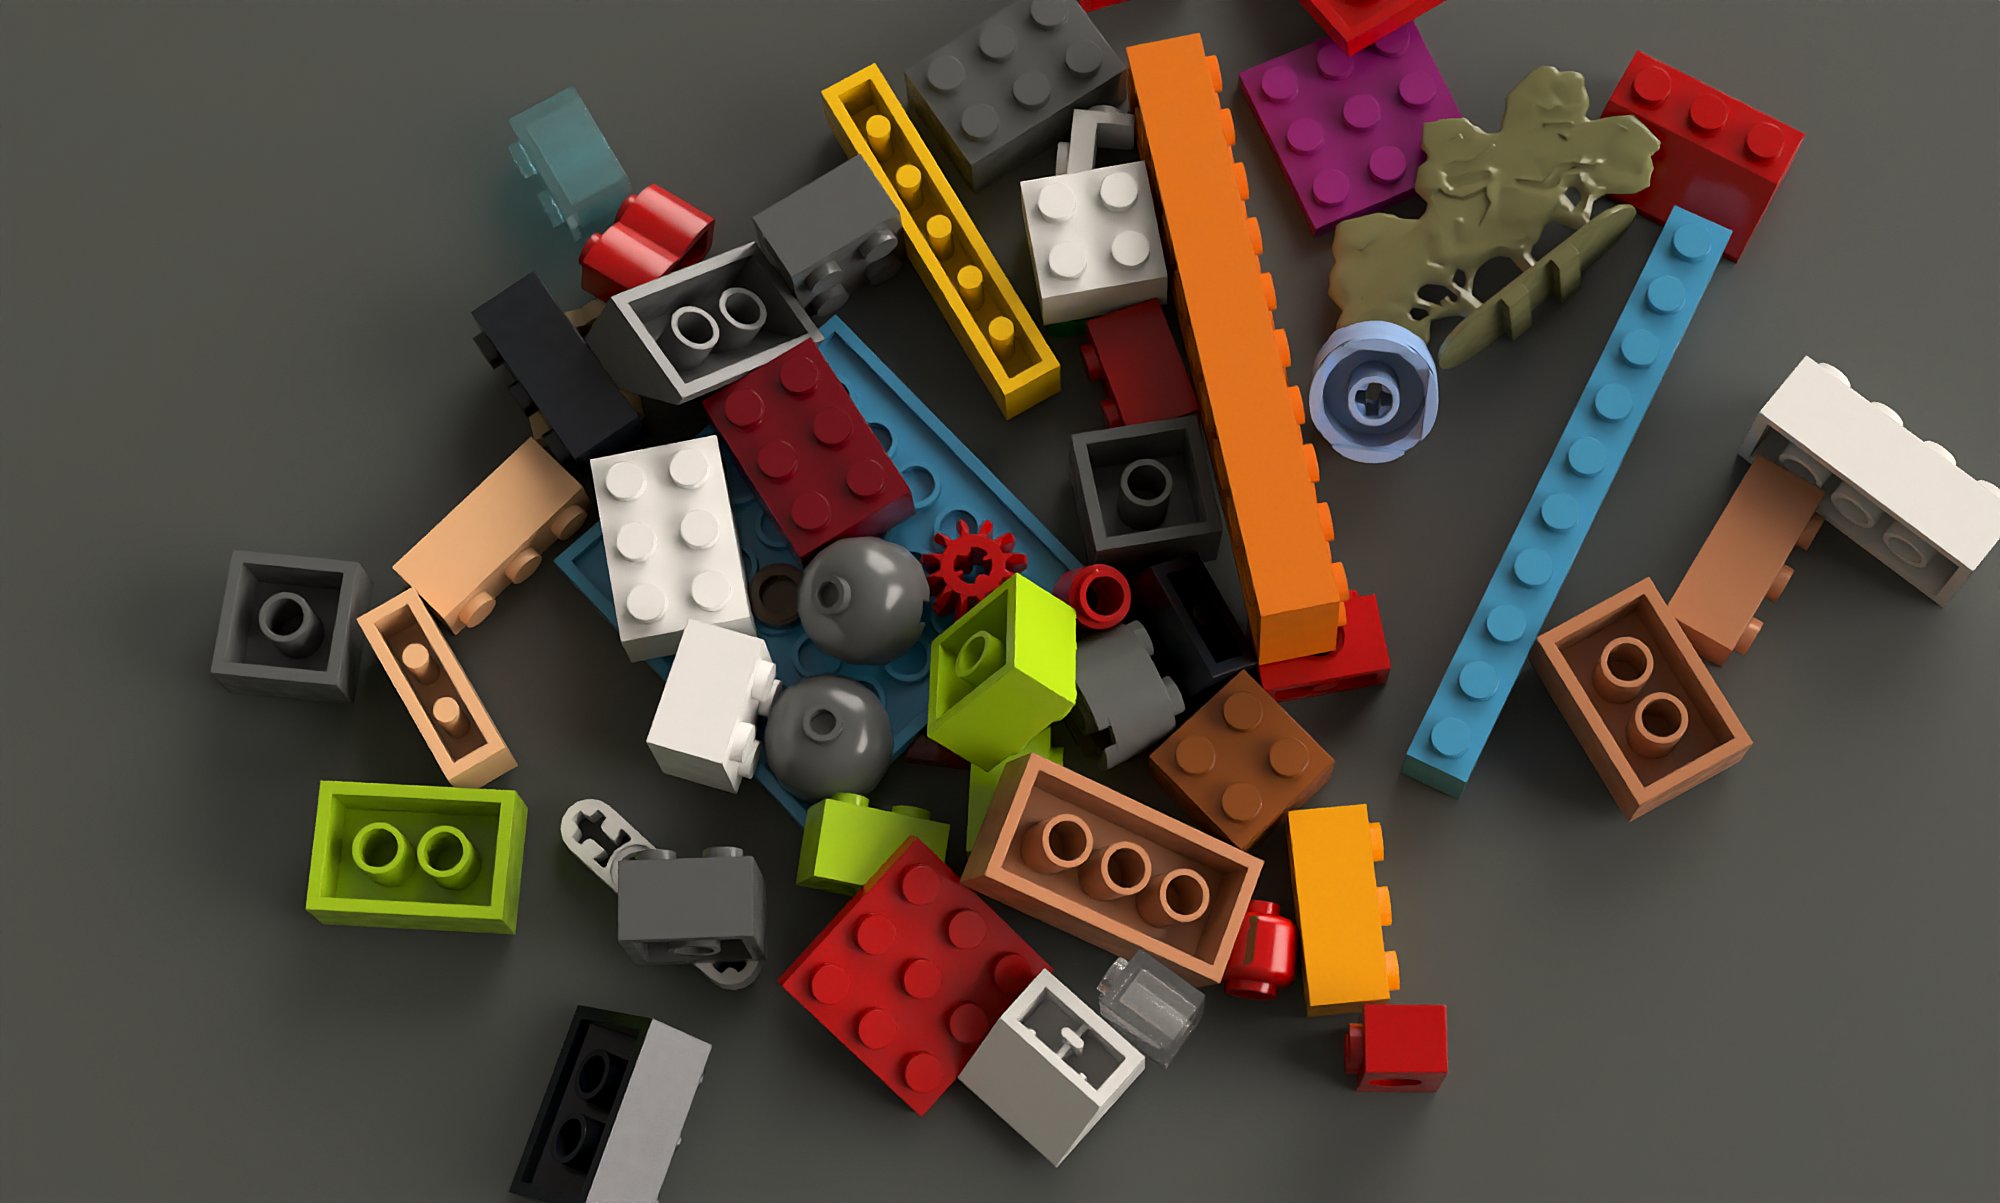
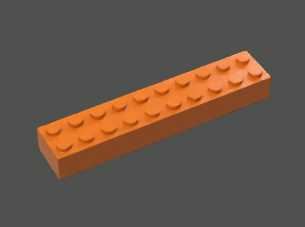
[1126,33,1349,665]

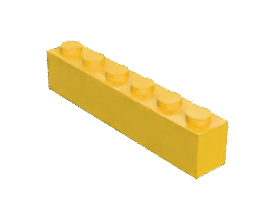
[821,63,1061,420]

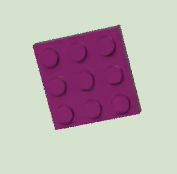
[1238,20,1463,238]

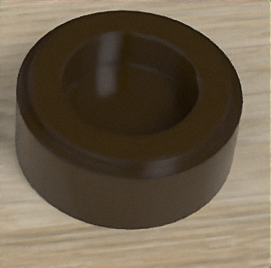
[748,563,803,630]

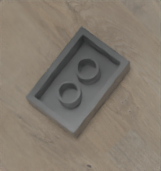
[904,0,1127,194]

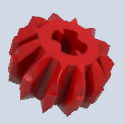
[920,519,1028,622]

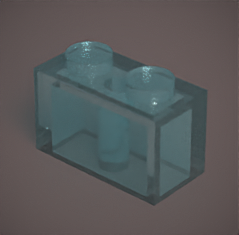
[508,85,635,241]

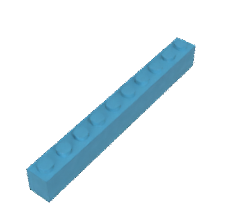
[1400,206,1733,800]

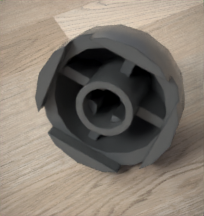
[797,537,930,666]
[763,673,895,805]

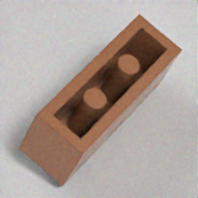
[1667,454,1826,668]

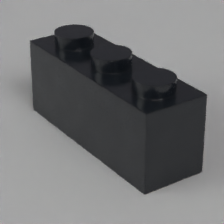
[471,271,647,478]

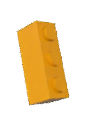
[1285,804,1400,1017]

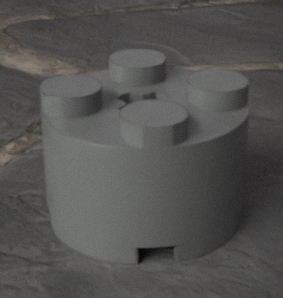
[1063,620,1185,772]

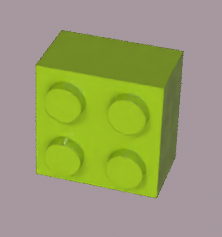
[927,572,1077,773]

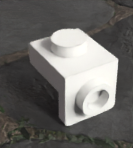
[1056,105,1135,176]

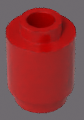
[1052,564,1131,632]

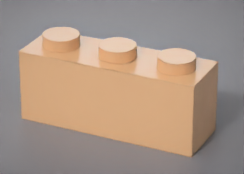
[392,437,592,636]
[357,587,518,789]

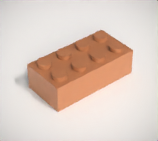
[959,752,1264,989]

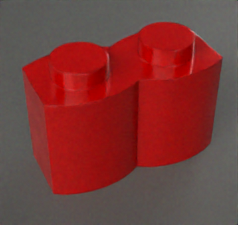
[579,183,715,303]

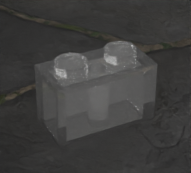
[1097,948,1206,1070]

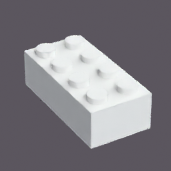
[1737,355,2000,608]

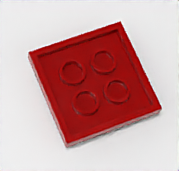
[776,834,1054,1117]

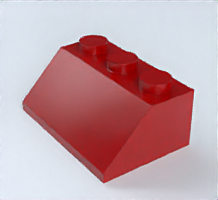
[1600,50,1806,264]

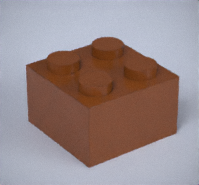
[1148,669,1335,854]

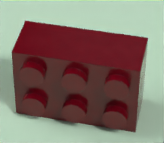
[701,337,916,572]

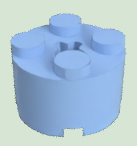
[1309,321,1439,463]

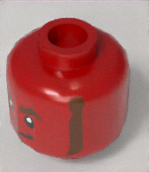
[1221,900,1300,1000]

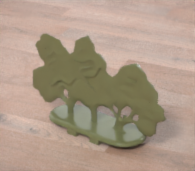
[1328,66,1661,369]

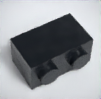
[1122,552,1258,709]

